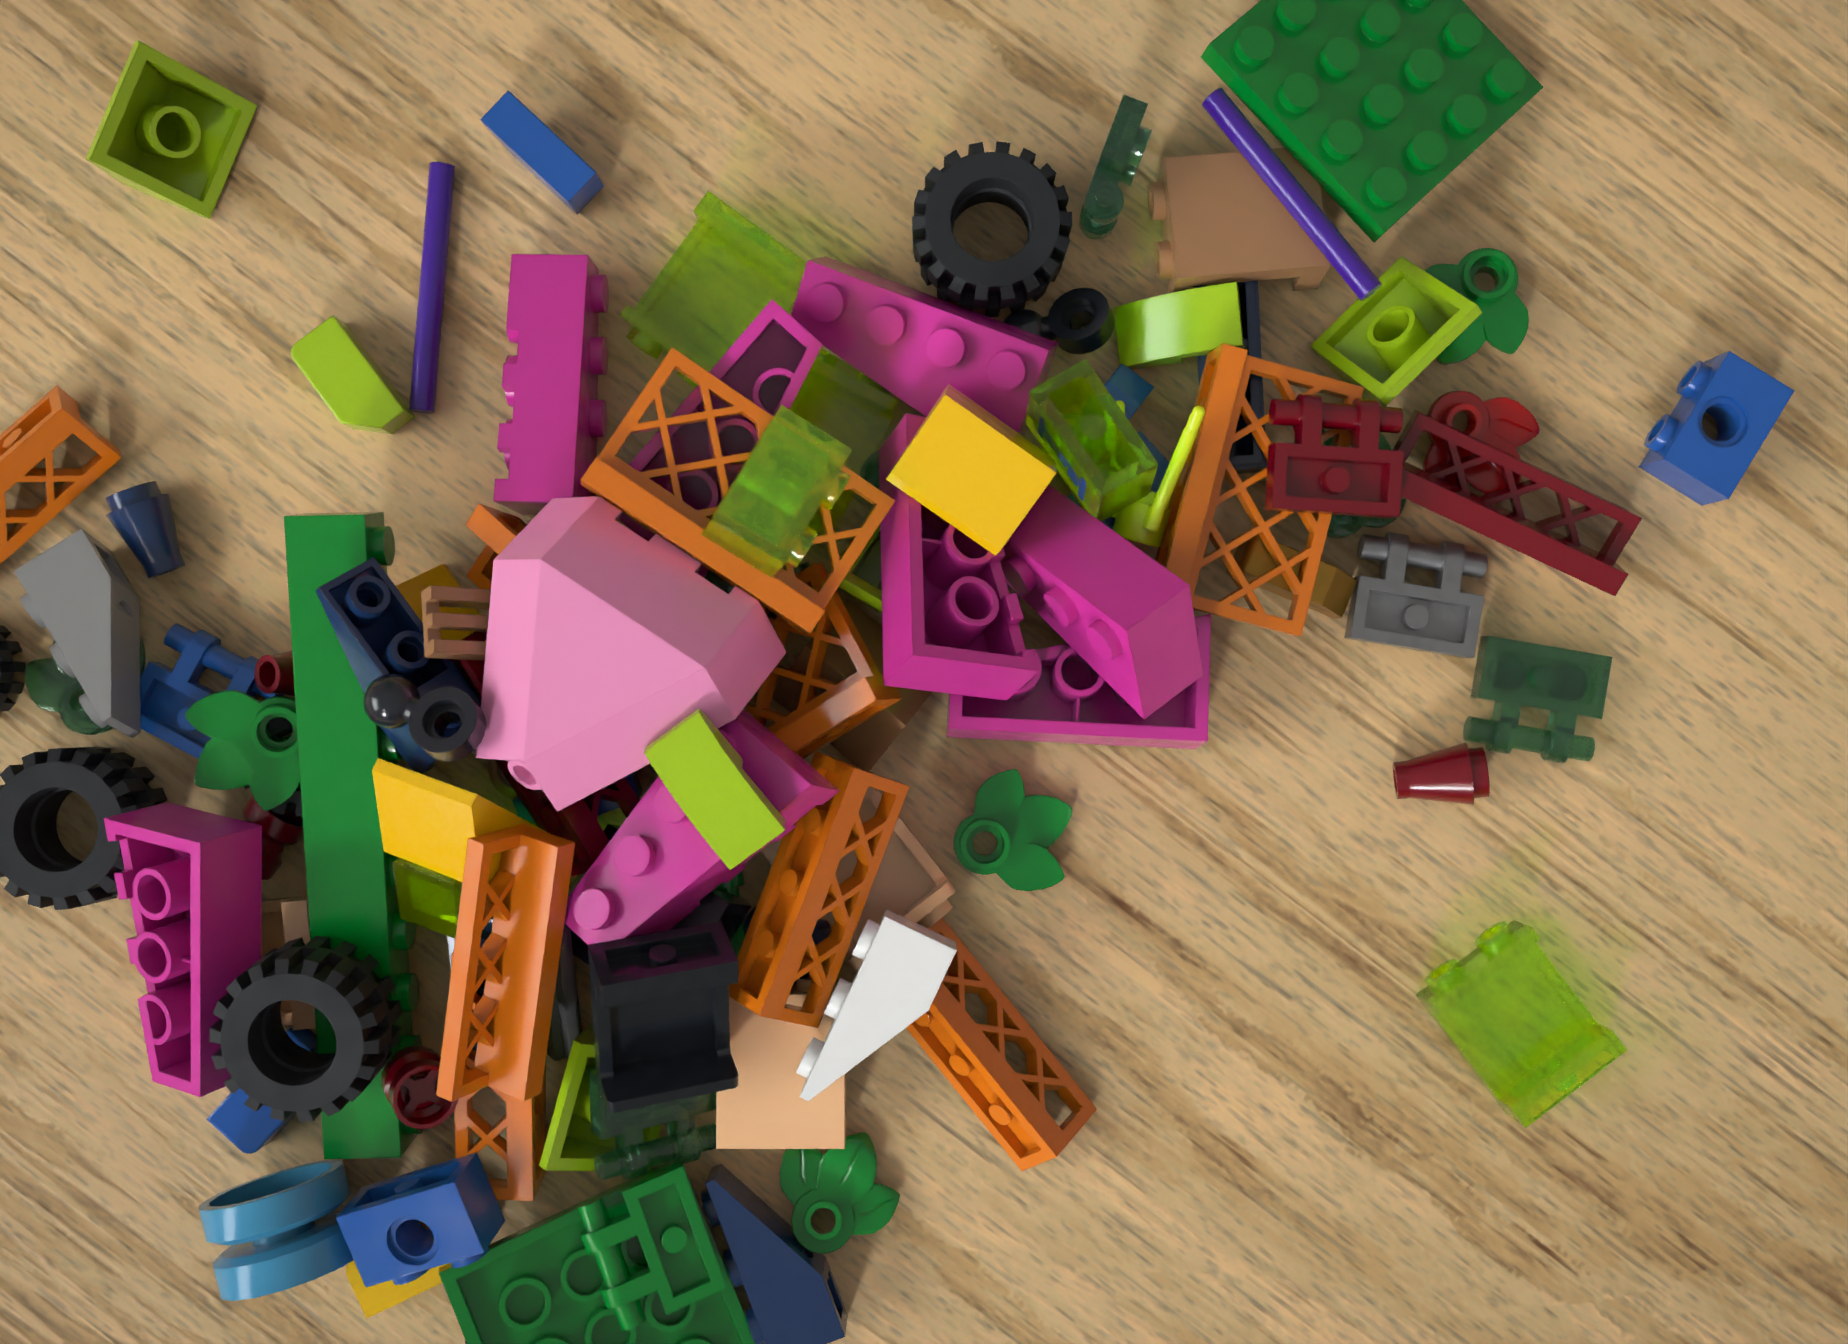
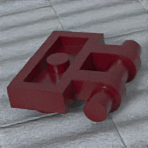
[1265,394,1404,518]

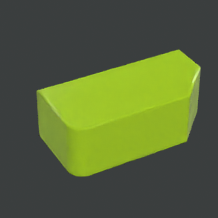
[291,315,415,434]

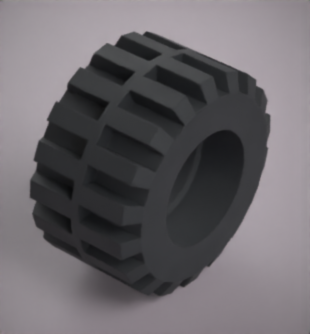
[912,141,1072,317]
[0,746,167,910]
[209,936,402,1122]

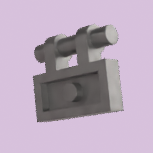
[1344,532,1488,658]

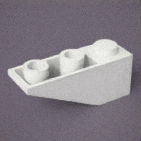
[796,909,957,1101]

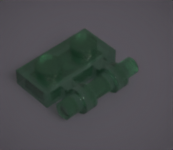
[1079,95,1152,240]
[1463,636,1612,764]
[589,1069,716,1180]

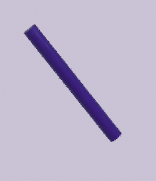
[1202,88,1382,301]
[409,162,455,414]

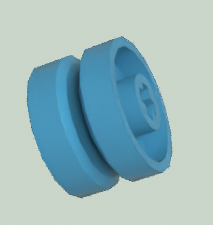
[199,1160,354,1301]

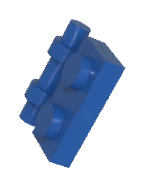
[140,623,284,759]

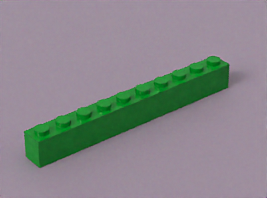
[284,512,423,1159]

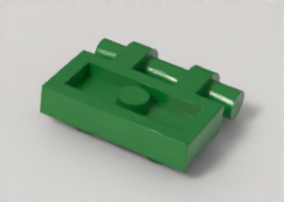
[577,1163,727,1330]

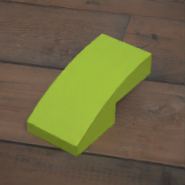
[1114,282,1244,369]
[644,708,785,870]

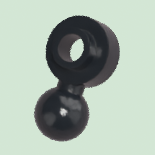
[1003,288,1115,354]
[363,674,486,762]

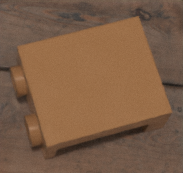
[1148,148,1331,293]

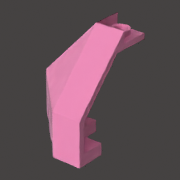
[476,496,786,812]

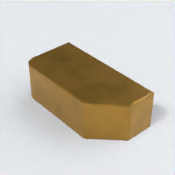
[1227,534,1357,619]

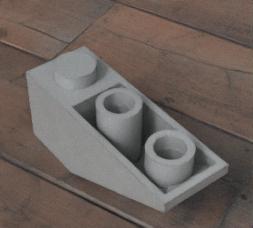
[14,529,141,738]

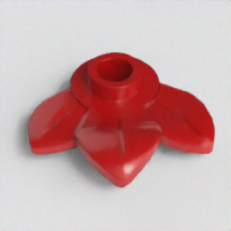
[1423,391,1540,494]

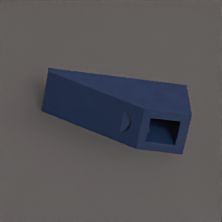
[316,557,481,774]
[701,1164,848,1344]

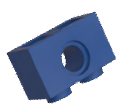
[1639,351,1794,506]
[336,1152,505,1287]

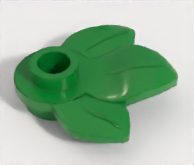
[1424,248,1529,365]
[185,690,300,811]
[953,769,1073,891]
[779,1132,900,1254]

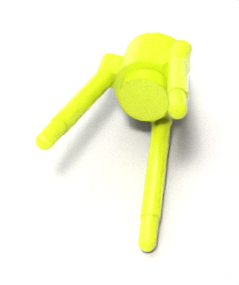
[1103,400,1205,547]

